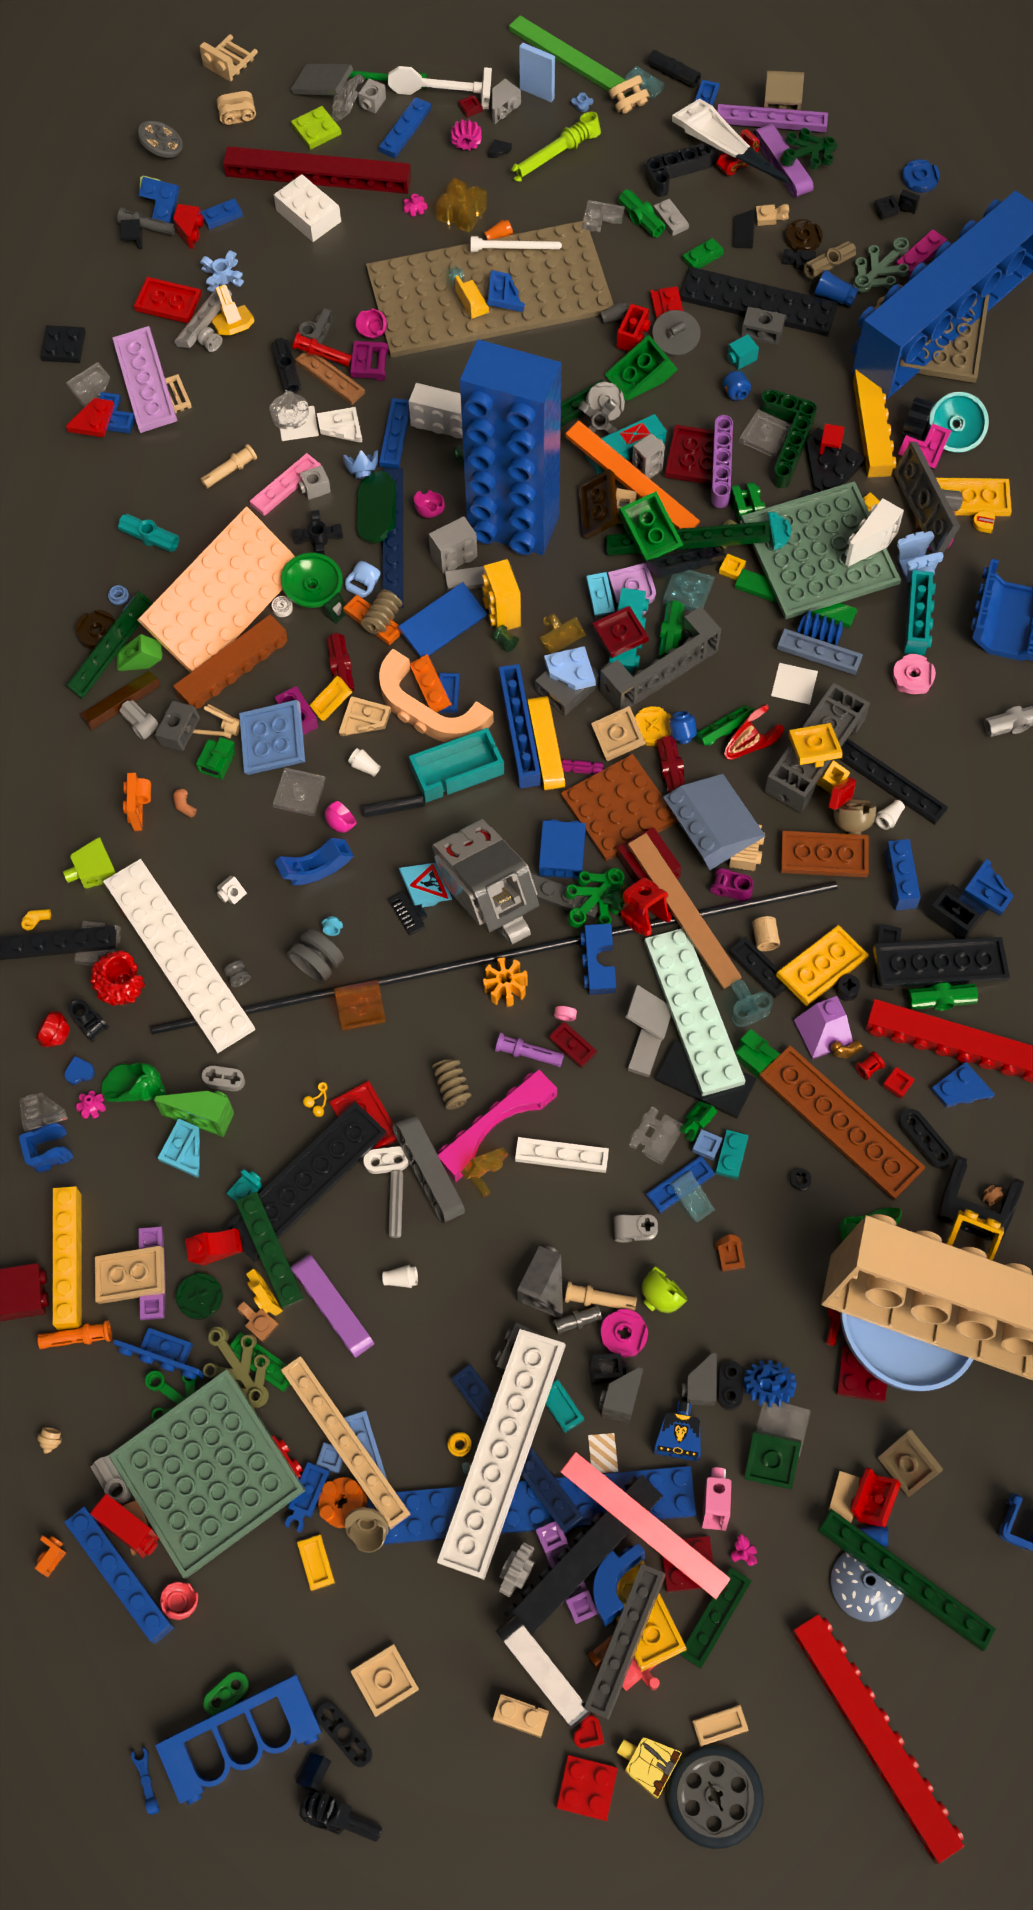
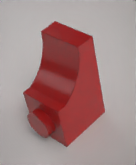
[185,1228,243,1266]

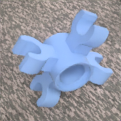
[200,250,244,293]

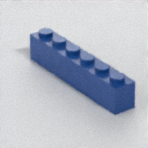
[499,664,540,789]
[64,1506,175,1644]

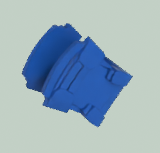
[19,1123,74,1173]

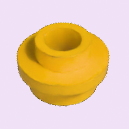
[448,1432,472,1457]

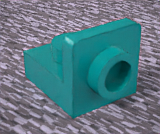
[227,1169,263,1201]

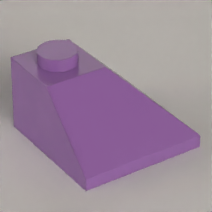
[793,996,853,1060]

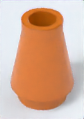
[484,219,513,240]

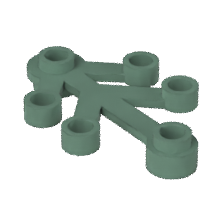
[853,237,909,293]

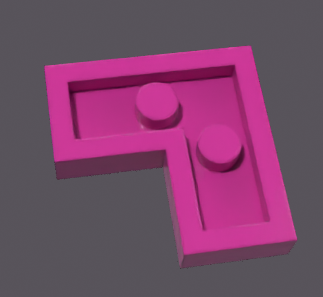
[898,423,951,469]

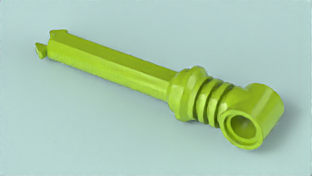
[511,112,601,181]

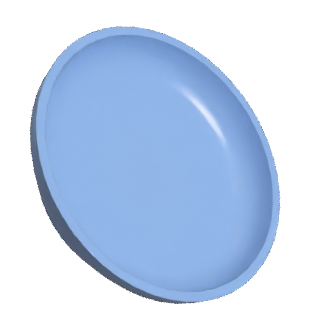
[840,1312,973,1392]

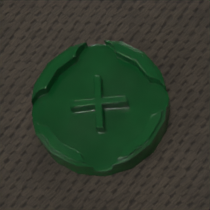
[175,1272,223,1320]

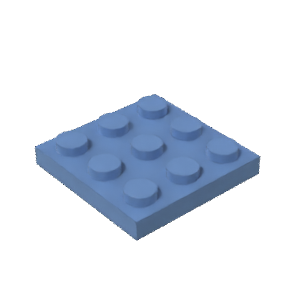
[239,700,305,775]

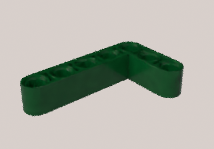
[760,389,817,488]

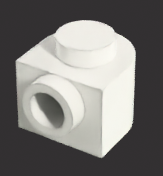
[217,875,247,904]

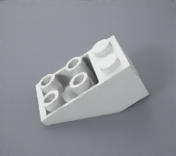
[845,498,904,567]

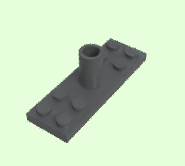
[893,442,963,554]

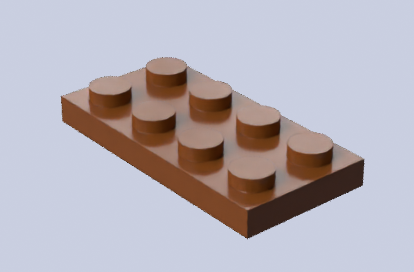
[781,831,869,878]

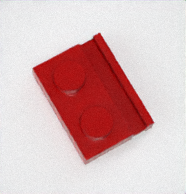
[650,286,683,320]

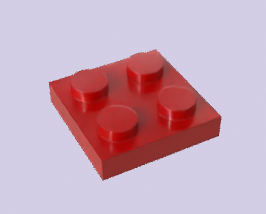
[557,1755,618,1821]

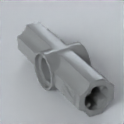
[984,706,1033,737]

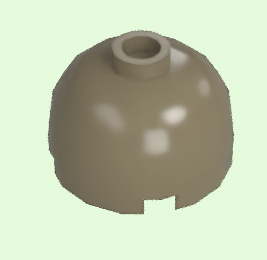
[833,799,876,835]

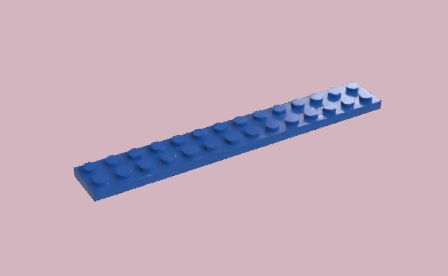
[355,1466,696,1546]

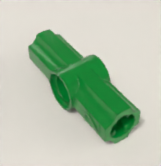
[618,189,666,238]
[658,600,684,659]
[908,983,978,1011]

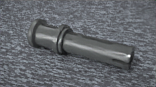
[117,207,175,236]

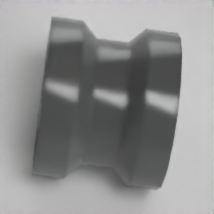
[223,960,251,988]

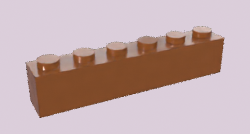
[173,614,288,709]

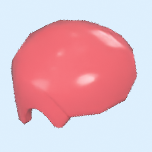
[159,1582,198,1620]

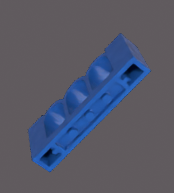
[155,1673,322,1805]

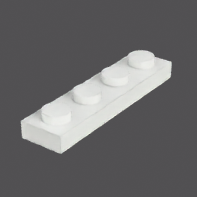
[515,1137,609,1173]

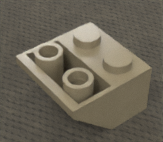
[763,71,804,110]

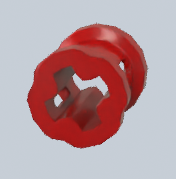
[855,1051,885,1080]

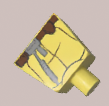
[617,1737,682,1799]

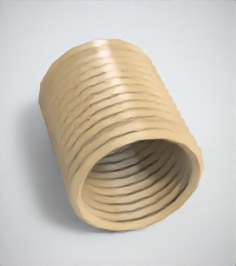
[752,916,780,951]

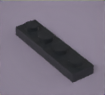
[647,547,726,578]

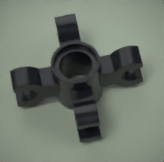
[293,510,343,555]

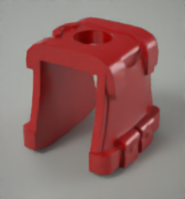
[621,877,671,936]

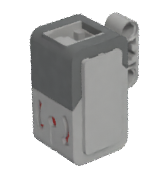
[432,819,539,945]

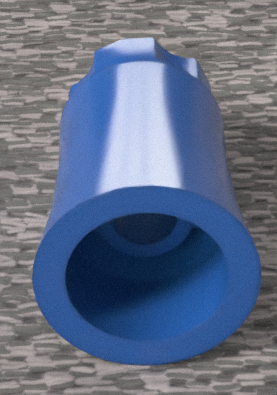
[814,270,859,307]

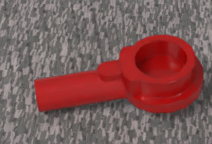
[826,1308,841,1346]

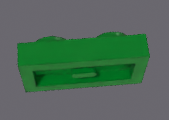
[682,238,724,269]

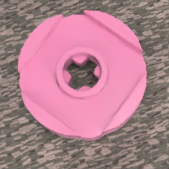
[893,654,936,694]

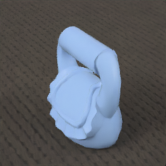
[345,561,380,598]

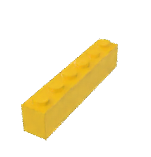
[853,370,896,478]
[53,1186,82,1331]

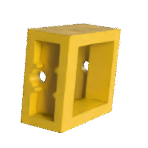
[946,1209,1004,1261]

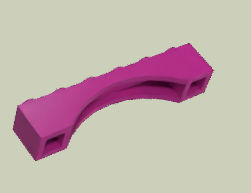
[438,1070,557,1182]

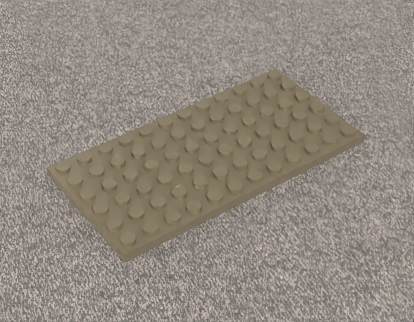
[366,220,614,358]

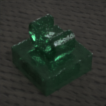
[600,884,629,911]

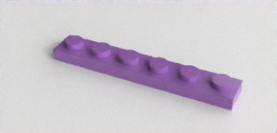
[717,104,828,132]

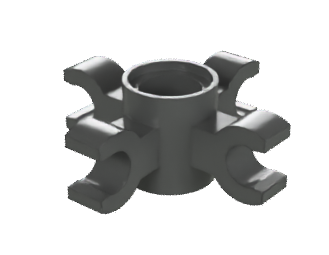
[578,397,618,434]

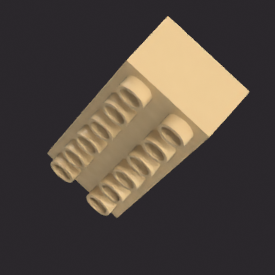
[821,1214,1033,1381]

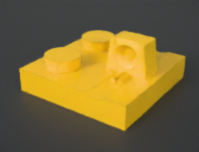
[789,723,842,767]

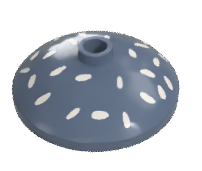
[830,1552,904,1622]

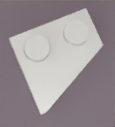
[317,407,362,443]

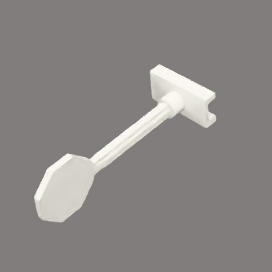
[388,66,492,110]

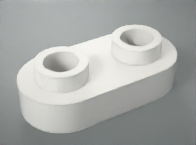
[364,1146,409,1174]

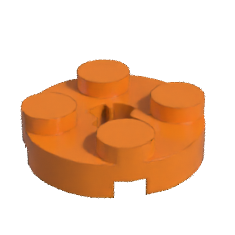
[318,1477,367,1528]

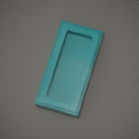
[545,1379,585,1434]

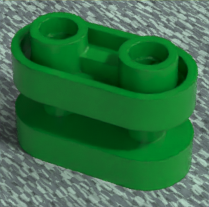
[730,482,766,522]

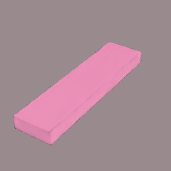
[250,453,321,516]

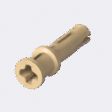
[200,444,257,489]
[565,1281,637,1311]

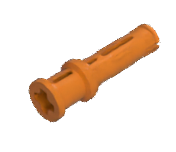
[38,1320,112,1349]

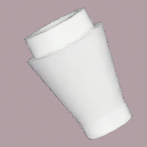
[348,748,381,777]
[875,800,905,830]
[382,1265,418,1288]

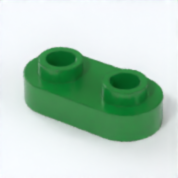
[204,1671,249,1716]

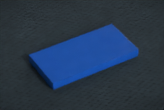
[397,582,488,658]

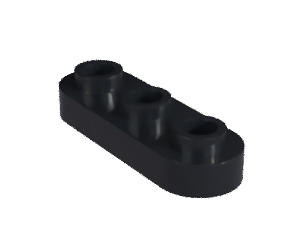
[899,1109,953,1169]

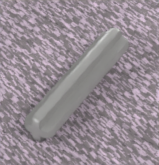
[388,1171,403,1238]

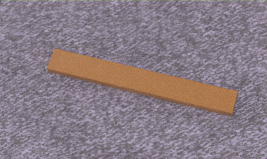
[627,833,742,990]

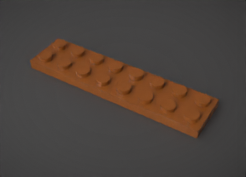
[759,1045,926,1201]

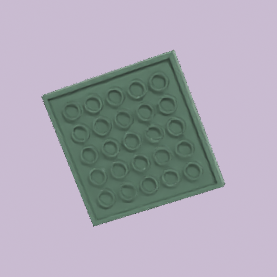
[741,481,901,620]
[109,1369,306,1579]

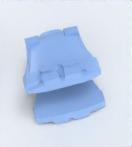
[897,531,943,583]

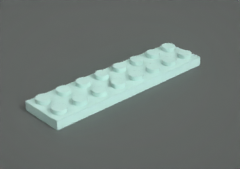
[644,929,745,1096]

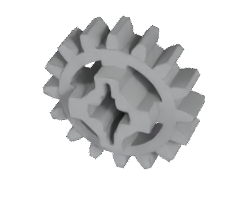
[499,1542,535,1597]

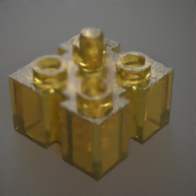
[436,177,487,232]

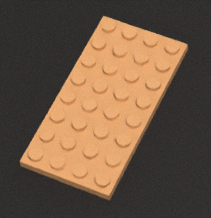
[137,506,295,673]

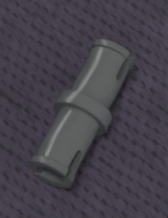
[553,1305,602,1335]

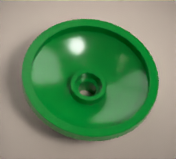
[281,553,343,608]

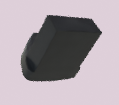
[296,1752,331,1794]

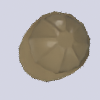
[345,1507,389,1553]

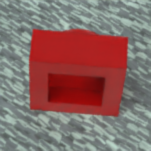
[882,1067,915,1099]

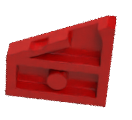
[66,398,115,437]

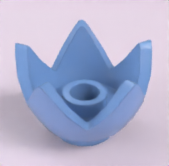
[343,450,378,479]

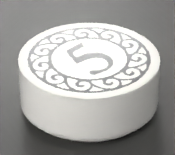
[272,596,293,617]

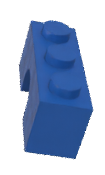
[884,839,921,911]
[580,924,616,995]

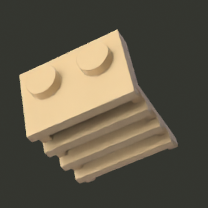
[200,34,258,82]

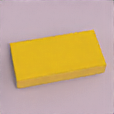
[309,676,352,721]
[297,1534,335,1591]

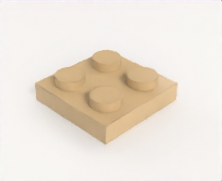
[591,706,646,761]
[350,1644,419,1717]

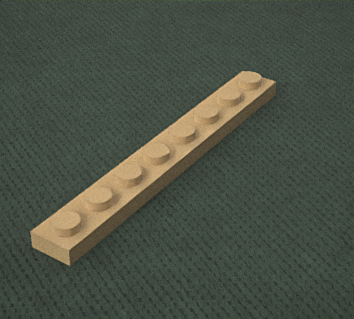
[281,1356,411,1530]

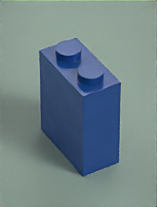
[539,819,586,879]

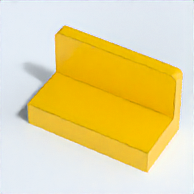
[455,275,489,319]

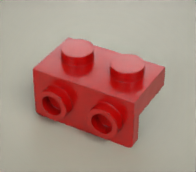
[851,1468,901,1527]

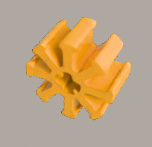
[483,958,528,1007]

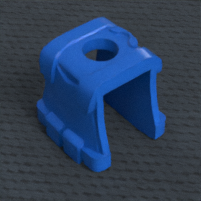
[998,1493,1033,1551]

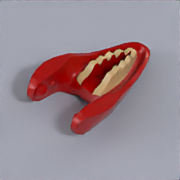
[724,704,784,760]

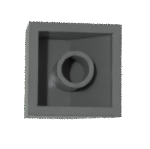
[598,1367,643,1425]

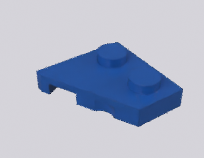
[964,859,1014,916]

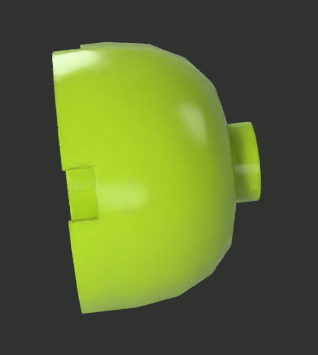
[642,1266,688,1313]

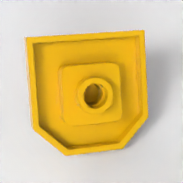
[211,285,255,335]

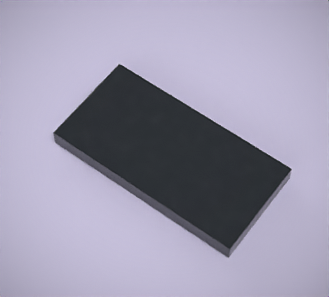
[656,1040,757,1119]

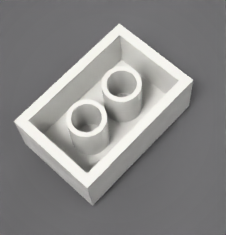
[274,175,341,242]
[409,383,463,439]

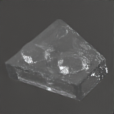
[332,74,364,122]
[66,362,110,407]

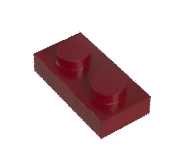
[549,1022,597,1068]

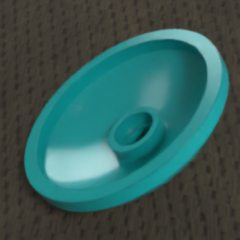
[929,392,989,453]

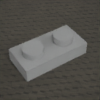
[653,198,689,236]

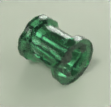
[492,625,519,652]

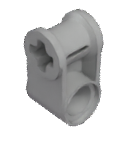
[613,1214,658,1243]

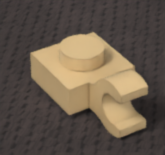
[756,204,789,226]

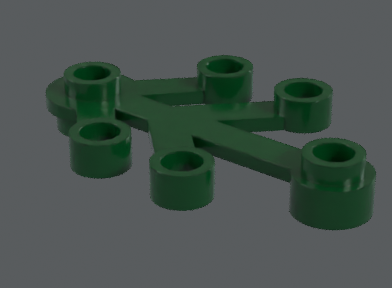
[780,128,838,170]

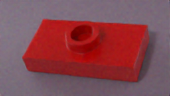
[829,777,856,810]

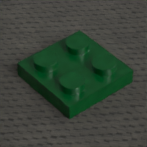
[744,1430,801,1490]

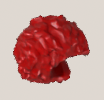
[90,950,145,1006]

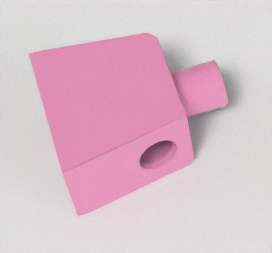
[702,1467,732,1531]

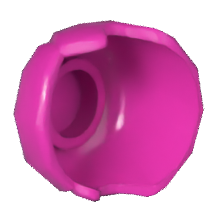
[356,308,387,339]
[413,490,445,518]
[324,801,357,833]

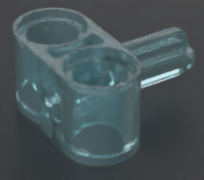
[731,980,773,1027]

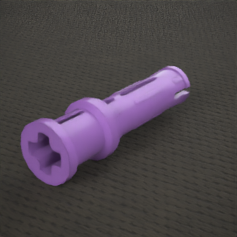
[495,1033,564,1067]

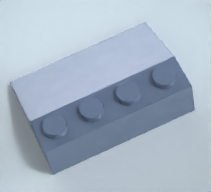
[663,774,765,870]

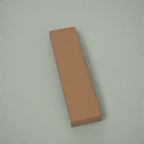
[295,351,365,405]

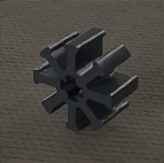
[902,397,935,441]

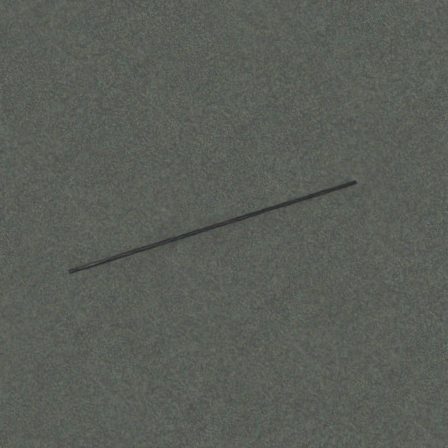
[151,881,838,1035]

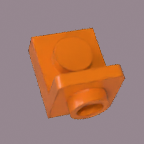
[35,1535,66,1578]

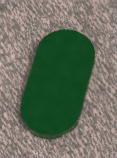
[357,471,396,543]

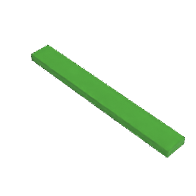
[509,15,627,96]

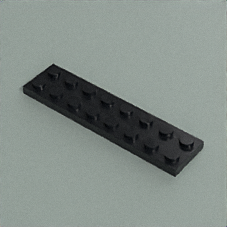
[680,267,838,337]
[222,1101,388,1263]

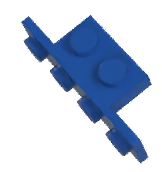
[113,1328,204,1380]

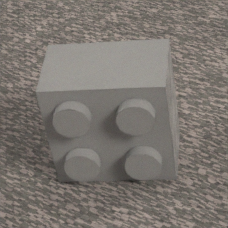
[429,516,477,574]

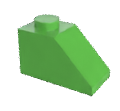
[117,634,162,671]

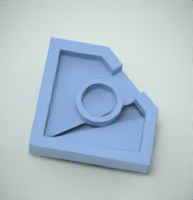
[544,646,596,690]

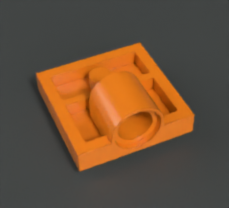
[123,773,151,831]

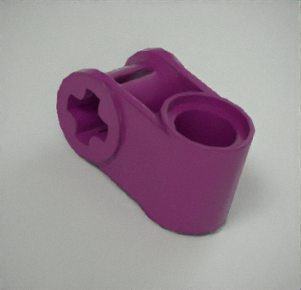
[710,868,753,901]

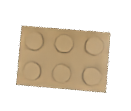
[95,1246,165,1304]

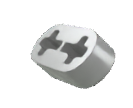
[202,1066,245,1091]

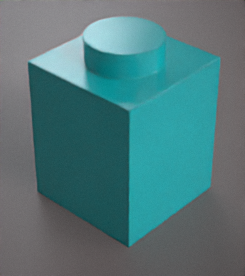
[727,335,759,370]

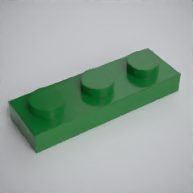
[694,705,755,746]
[230,1332,290,1393]

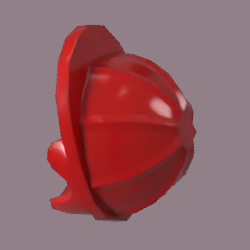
[36,1011,70,1048]

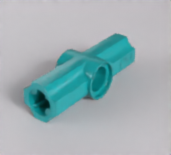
[118,513,180,552]

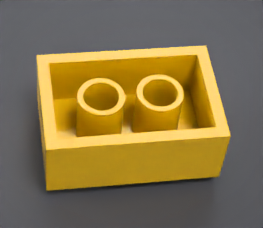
[481,559,521,633]

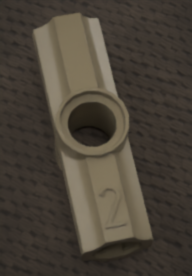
[804,241,856,279]

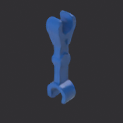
[131,1747,160,1815]

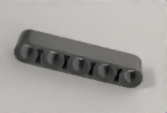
[393,1115,465,1223]

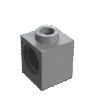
[358,79,386,114]
[298,465,331,500]

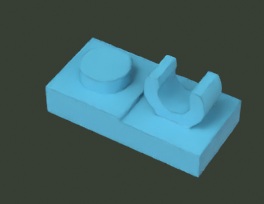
[586,572,615,617]

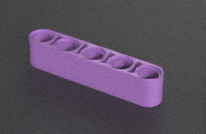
[753,124,813,198]
[711,415,733,508]
[290,1253,374,1358]

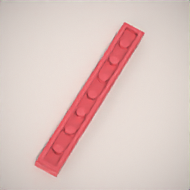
[560,1452,730,1599]

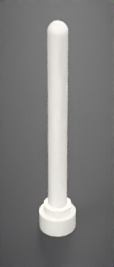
[471,236,562,252]

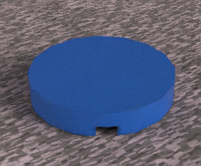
[902,159,940,193]

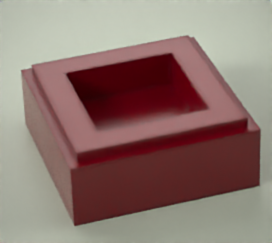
[458,95,483,118]

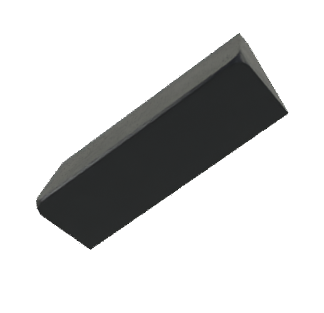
[734,210,754,248]

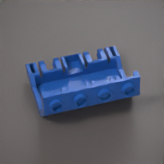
[970,559,1033,661]

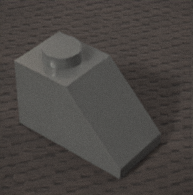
[682,1353,717,1406]

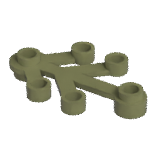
[203,1326,270,1408]

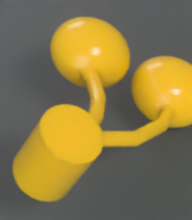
[303,1082,328,1117]

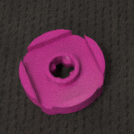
[600,1309,648,1358]

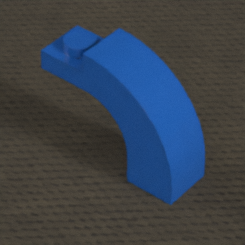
[275,838,354,885]

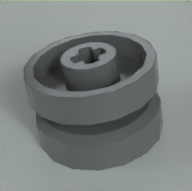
[287,928,344,984]

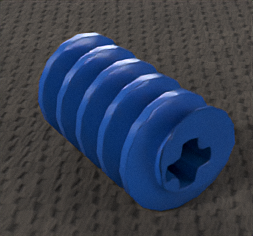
[797,610,843,646]

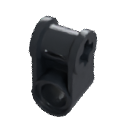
[68,999,109,1042]

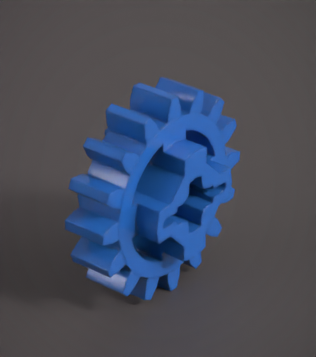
[744,1360,797,1407]

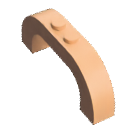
[379,649,494,743]

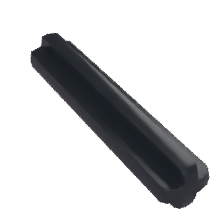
[362,795,425,817]

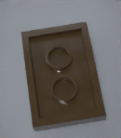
[578,469,619,539]

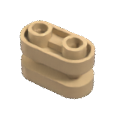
[608,75,650,114]
[216,91,256,125]

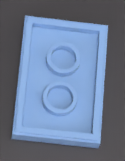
[519,42,555,102]

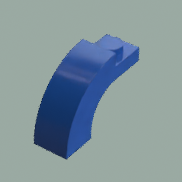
[593,1543,645,1627]

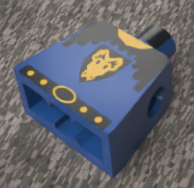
[653,1401,701,1462]

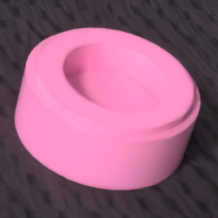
[554,1006,577,1021]

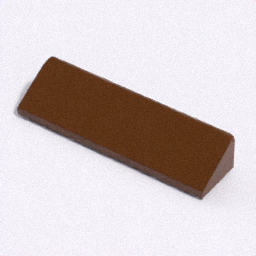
[80,671,161,730]

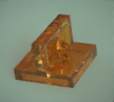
[334,980,386,1031]

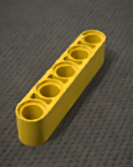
[527,696,565,791]

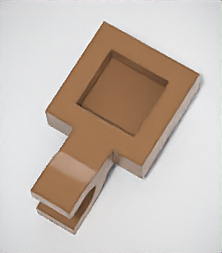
[237,1301,279,1343]

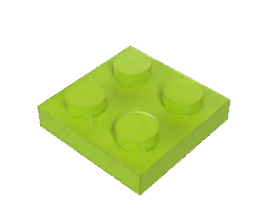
[291,106,341,150]

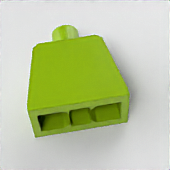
[62,837,116,889]

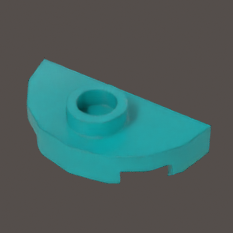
[767,512,791,550]

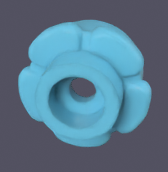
[321,916,343,936]

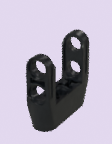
[937,1156,1024,1243]

